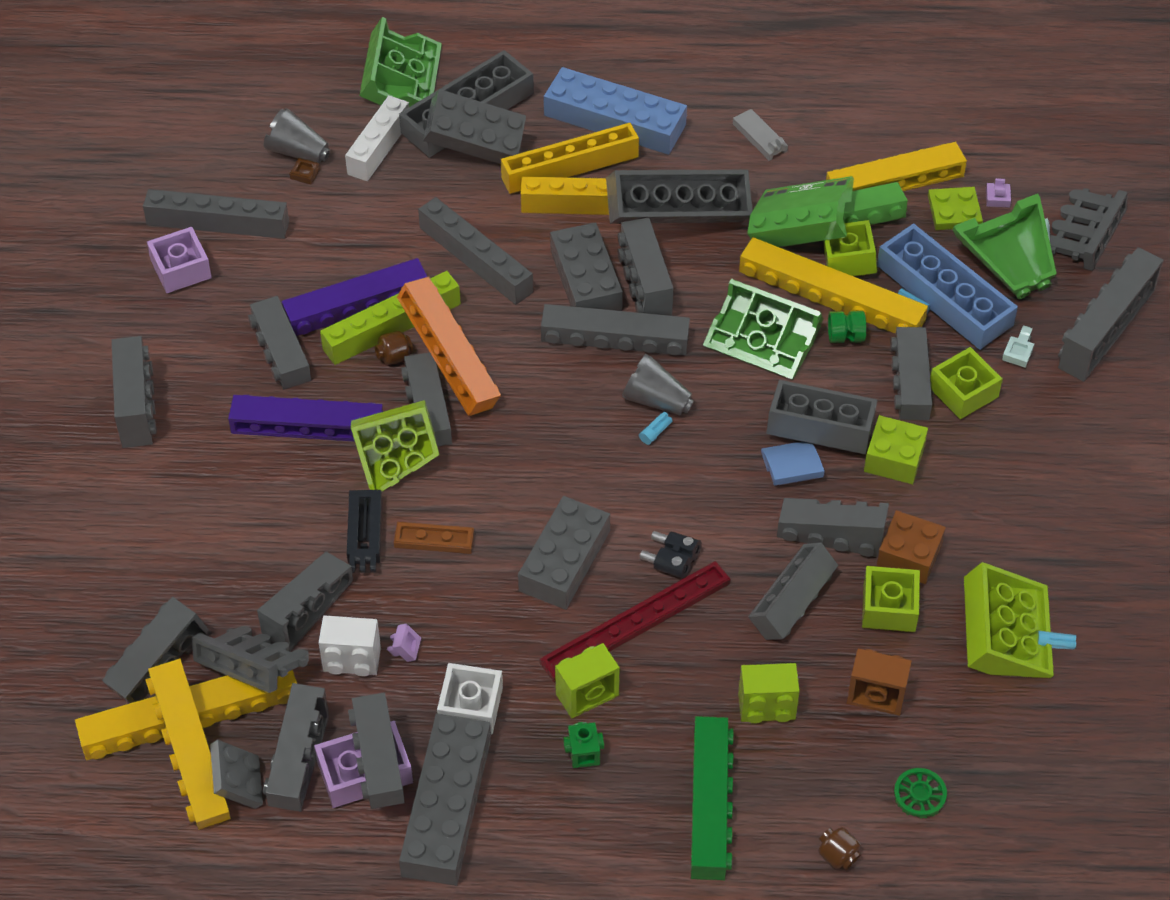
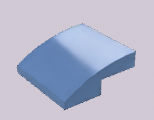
[761,442,824,486]

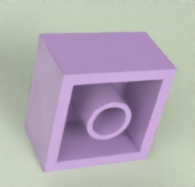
[147,227,212,293]

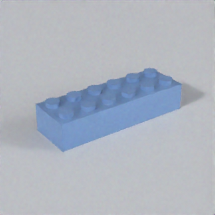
[544,67,687,155]
[877,223,1018,349]

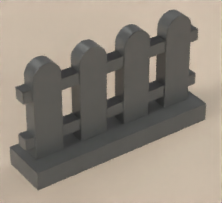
[1050,188,1128,271]
[192,626,309,693]

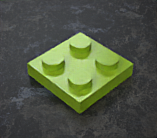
[928,187,983,230]

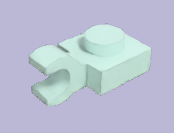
[1002,325,1034,368]

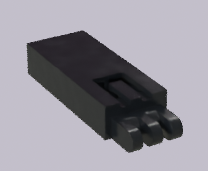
[346,490,382,573]

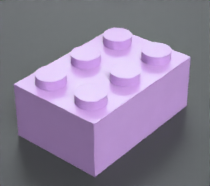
[314,721,413,808]

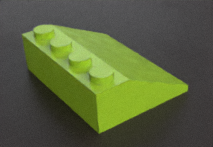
[964,562,1054,678]

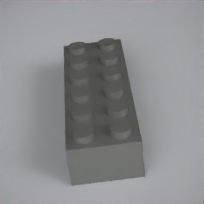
[399,50,534,158]
[606,170,752,224]
[1058,247,1164,382]
[399,713,491,886]

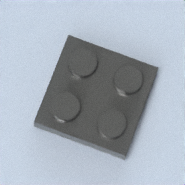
[210,740,263,809]

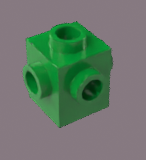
[563,722,604,768]

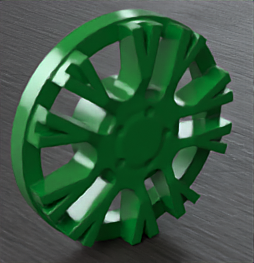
[894,768,947,819]

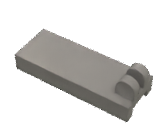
[733,109,788,161]

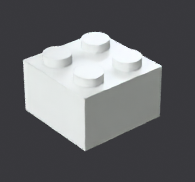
[319,615,381,676]
[437,663,503,734]

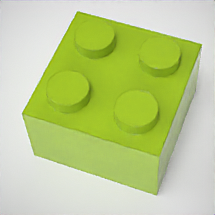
[823,220,877,276]
[930,347,1003,419]
[864,415,928,485]
[862,566,920,632]
[555,643,620,719]
[738,663,799,723]

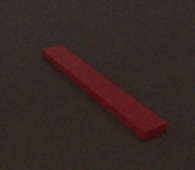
[540,561,731,683]

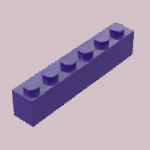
[281,258,427,336]
[228,395,383,442]

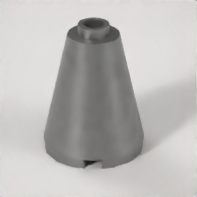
[263,108,330,163]
[622,354,694,415]

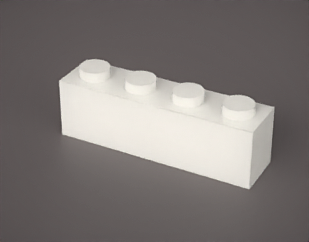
[345,95,409,182]

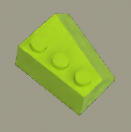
[351,400,439,491]

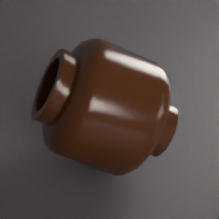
[375,331,413,366]
[819,827,861,870]

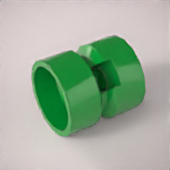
[828,310,866,343]

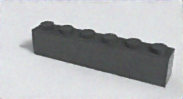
[143,189,289,239]
[418,197,533,305]
[541,304,690,355]

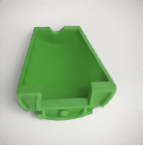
[953,194,1056,299]

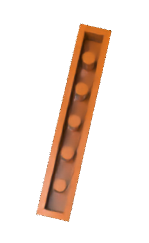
[397,277,501,416]

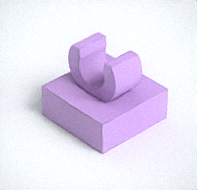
[986,179,1011,208]
[387,624,421,662]

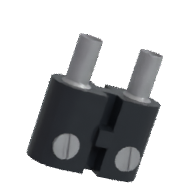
[640,531,702,579]

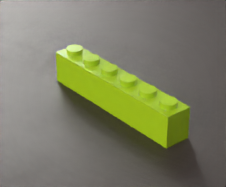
[320,271,461,365]

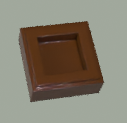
[289,158,320,185]

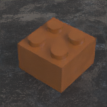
[876,510,946,584]
[846,648,912,716]

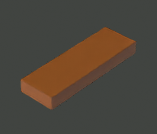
[394,522,474,554]

